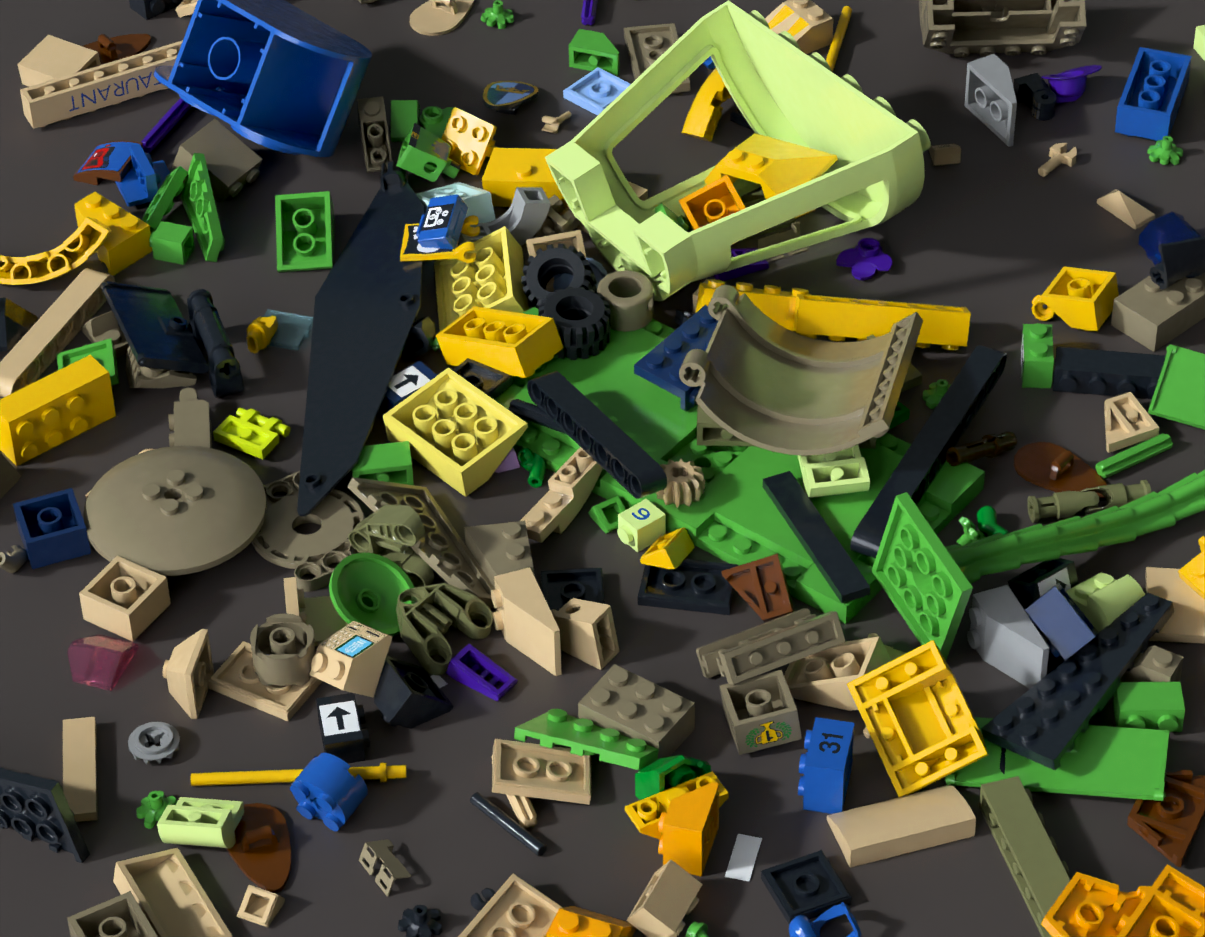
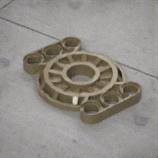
[252,471,364,592]

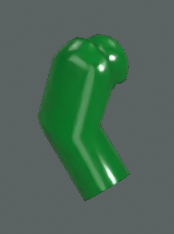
[517,448,546,488]
[977,505,1010,536]

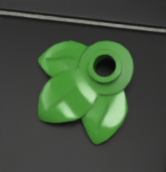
[420,106,465,139]

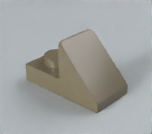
[81,311,129,357]

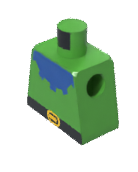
[396,123,461,182]

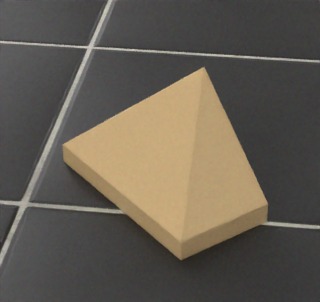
[1097,189,1155,229]

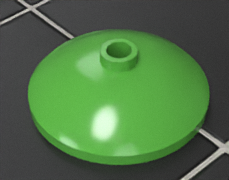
[329,552,415,636]

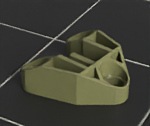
[348,505,435,588]
[396,583,493,675]

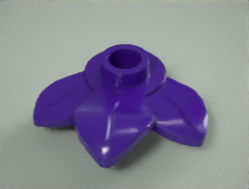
[836,238,892,281]

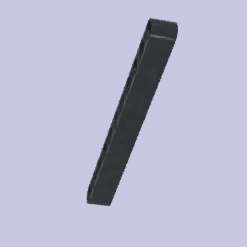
[850,345,1007,559]

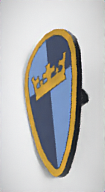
[483,81,539,115]

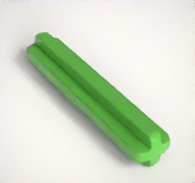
[1095,433,1173,478]

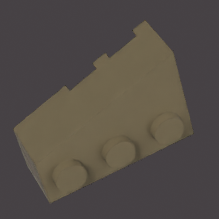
[464,521,535,588]

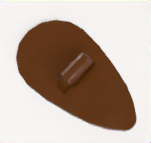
[83,34,151,65]
[1014,442,1107,500]
[226,803,291,893]

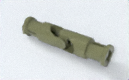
[1027,480,1151,523]

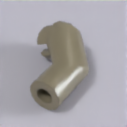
[0,545,28,574]

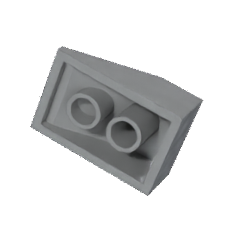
[964,54,1017,147]
[967,585,1049,689]

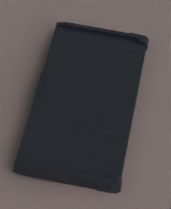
[101,281,209,374]

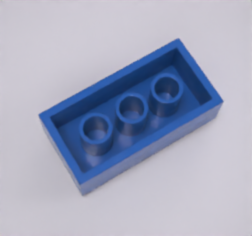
[1115,47,1192,141]

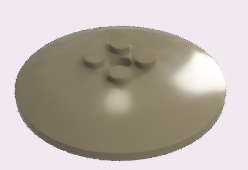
[83,446,267,576]

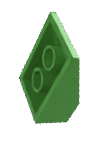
[275,191,335,273]

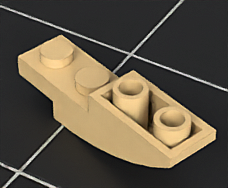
[520,447,603,543]

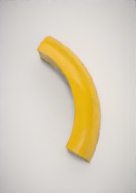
[681,68,732,142]
[0,217,112,285]

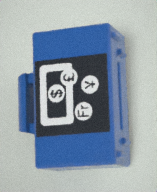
[416,194,468,249]

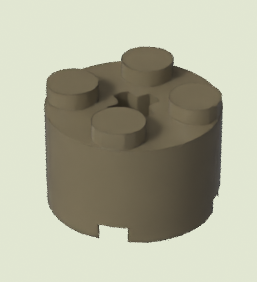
[250,613,316,686]

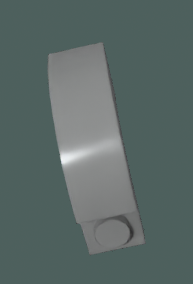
[458,187,551,246]

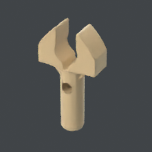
[1038,143,1077,177]

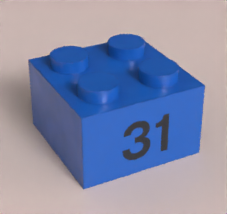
[798,717,855,814]

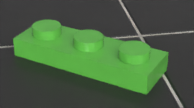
[141,166,188,233]

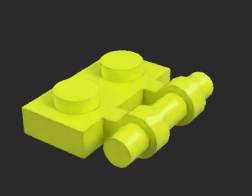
[213,407,291,460]

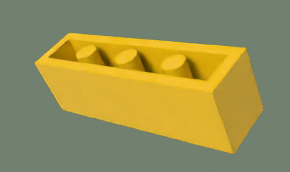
[696,279,811,331]

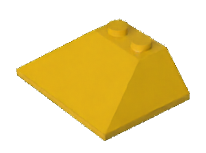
[704,133,838,199]
[847,640,988,797]

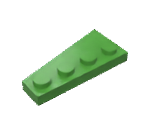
[180,153,225,262]
[514,709,659,770]

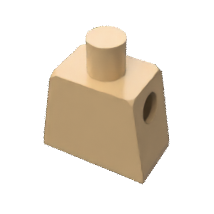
[551,598,620,670]

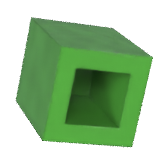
[149,221,195,265]

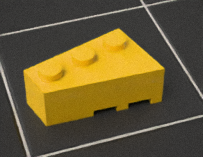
[74,192,152,276]

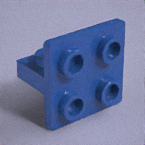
[115,144,170,207]

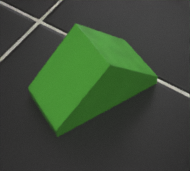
[391,100,421,142]

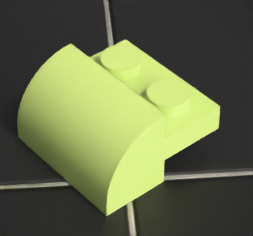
[798,444,870,498]
[1066,572,1145,633]
[157,797,244,848]

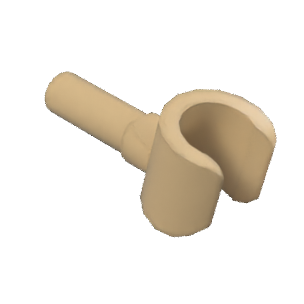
[541,111,572,134]

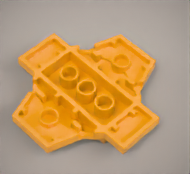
[1041,864,1205,937]

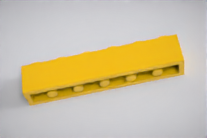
[793,294,971,350]

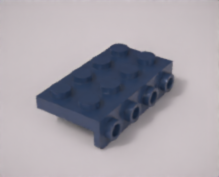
[634,305,718,412]

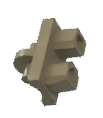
[534,195,581,238]

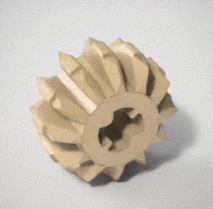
[656,458,705,508]

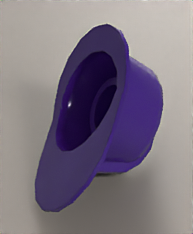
[1042,65,1102,103]

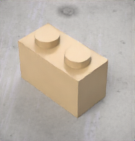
[627,860,703,937]

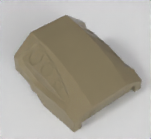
[125,346,197,389]

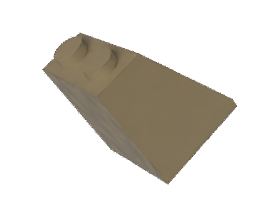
[170,119,263,202]

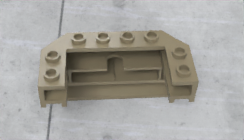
[919,0,1086,57]

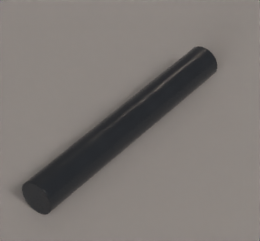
[470,792,547,856]

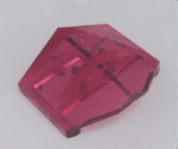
[67,634,138,691]

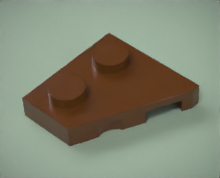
[721,554,794,623]

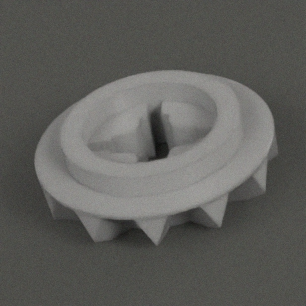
[128,722,180,765]

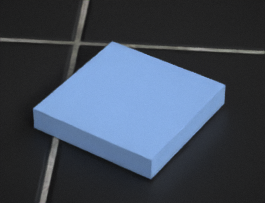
[563,67,631,116]

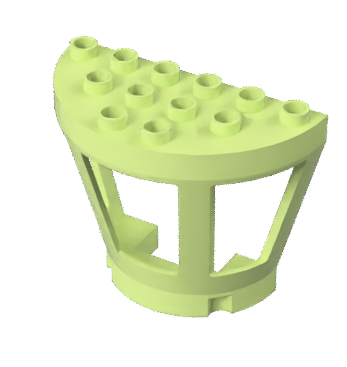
[545,0,931,301]

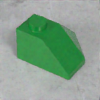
[635,755,711,800]

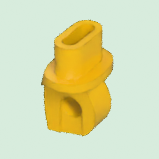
[246,316,278,354]

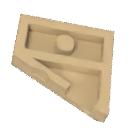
[1104,392,1160,453]

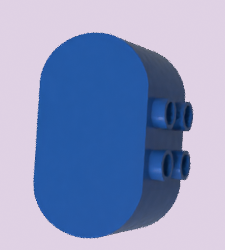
[153,0,372,157]

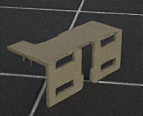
[758,221,808,263]
[358,839,411,897]

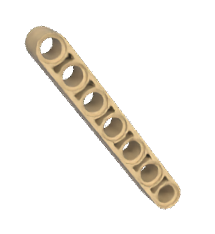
[0,268,115,397]

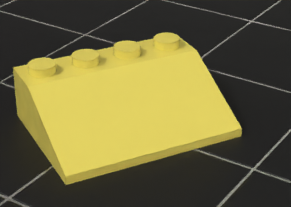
[434,226,529,332]
[383,368,528,497]

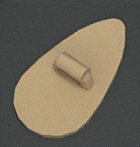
[410,0,475,36]

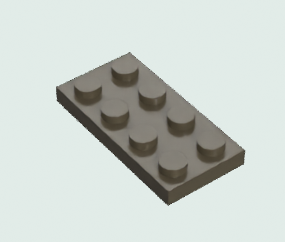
[624,23,690,94]

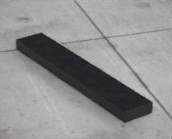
[762,471,870,603]

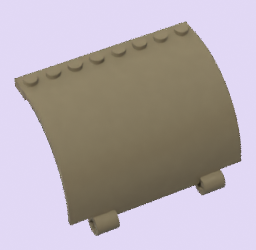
[679,285,923,456]

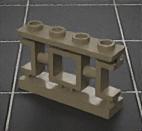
[696,608,846,684]

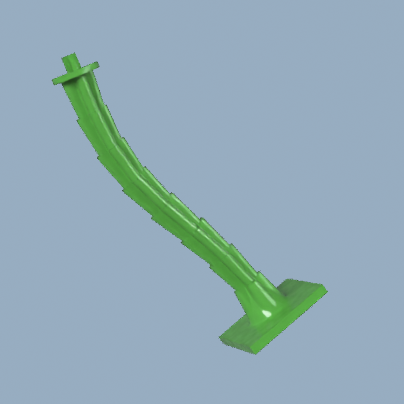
[872,470,1205,661]

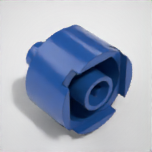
[290,752,368,831]

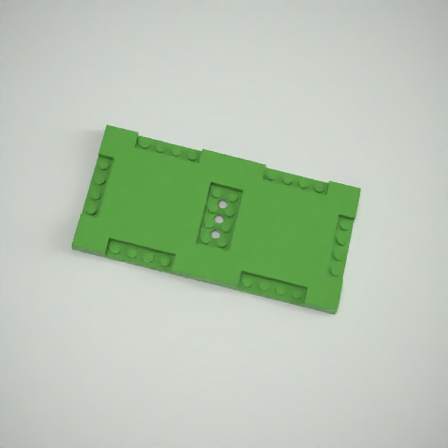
[495,307,985,624]

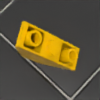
[625,771,729,840]

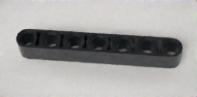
[527,371,667,499]

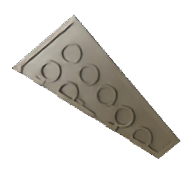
[347,477,496,609]

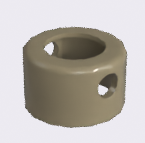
[597,270,654,332]

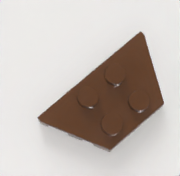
[1127,770,1205,867]

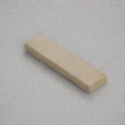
[63,717,98,822]

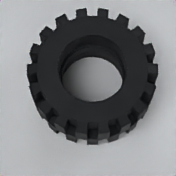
[521,243,597,310]
[538,287,611,360]

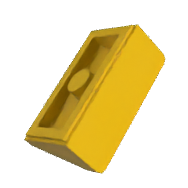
[640,527,694,569]

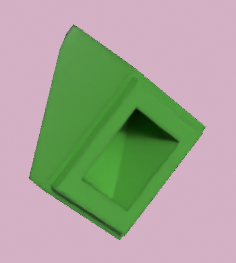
[588,495,626,534]

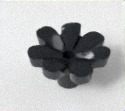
[398,905,443,937]

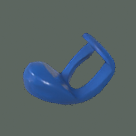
[789,902,861,937]

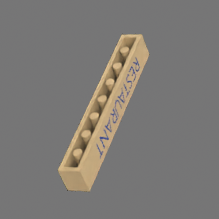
[20,40,183,129]

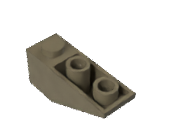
[357,96,392,173]

